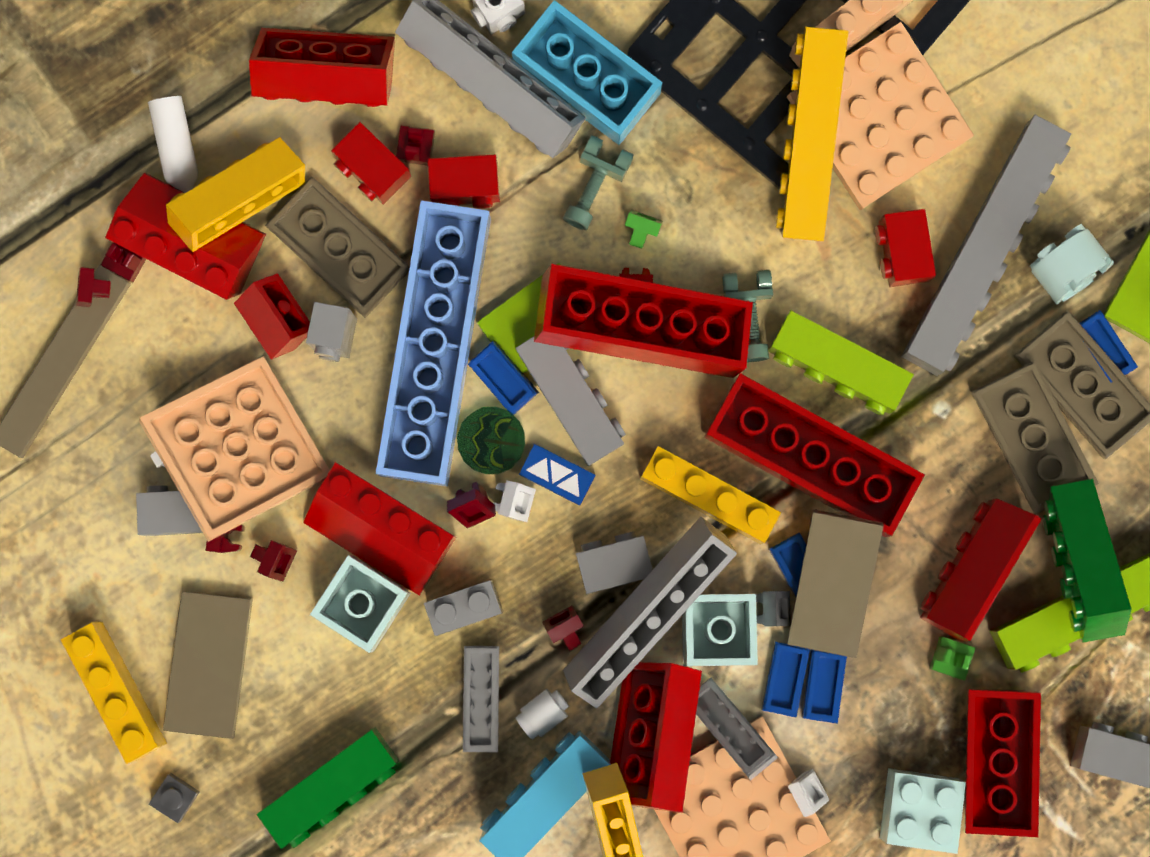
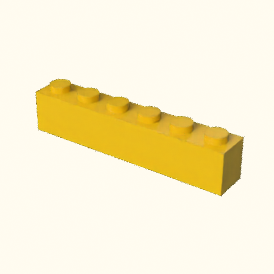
[776,26,849,241]

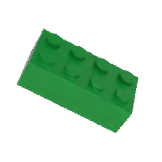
[1042,479,1132,643]

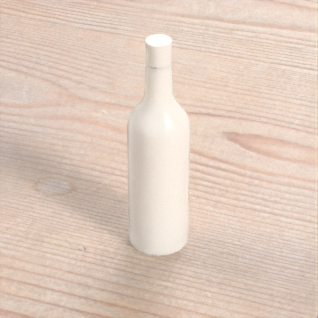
[148,96,198,193]

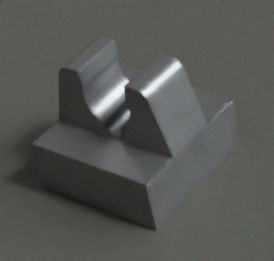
[756,591,791,626]

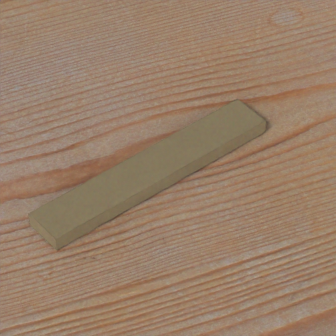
[0,265,131,458]

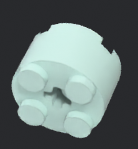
[1030,224,1114,304]

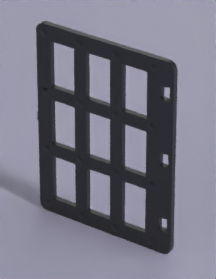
[627,0,970,190]

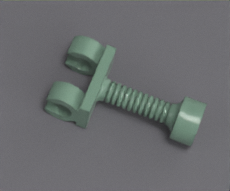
[563,135,634,230]
[722,270,773,362]

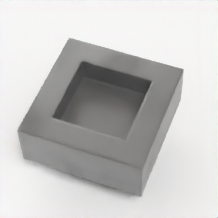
[149,773,200,823]

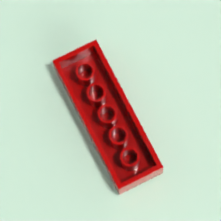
[534,264,753,378]
[704,373,925,537]

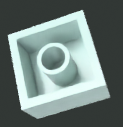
[310,555,411,653]
[682,594,758,666]
[880,768,966,854]

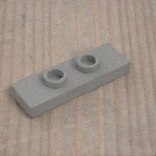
[463,646,499,752]
[696,678,778,780]

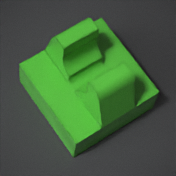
[625,210,663,249]
[929,636,975,681]

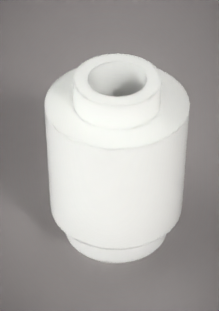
[516,689,569,740]

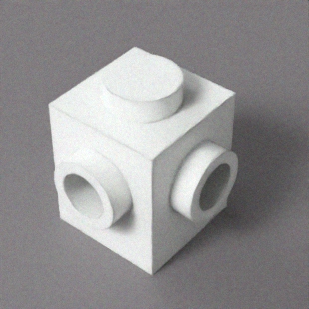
[471,0,525,35]

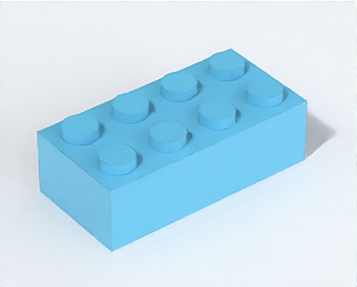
[512,0,662,145]
[479,730,611,857]

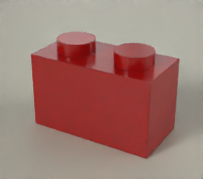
[331,122,412,205]
[428,154,500,209]
[875,209,936,287]
[234,273,310,360]

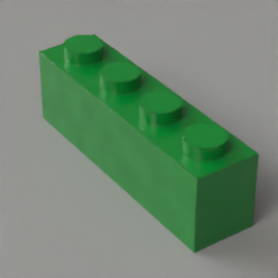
[256,727,399,849]

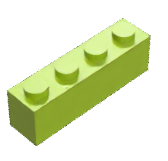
[768,310,914,416]

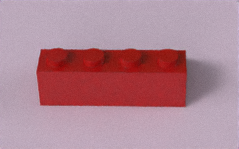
[249,28,395,107]
[105,173,266,300]
[303,462,457,596]
[920,498,1042,641]
[610,662,702,813]
[965,689,1041,838]

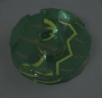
[457,407,525,475]

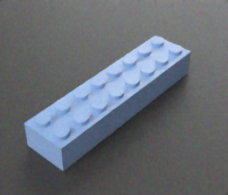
[376,200,491,487]

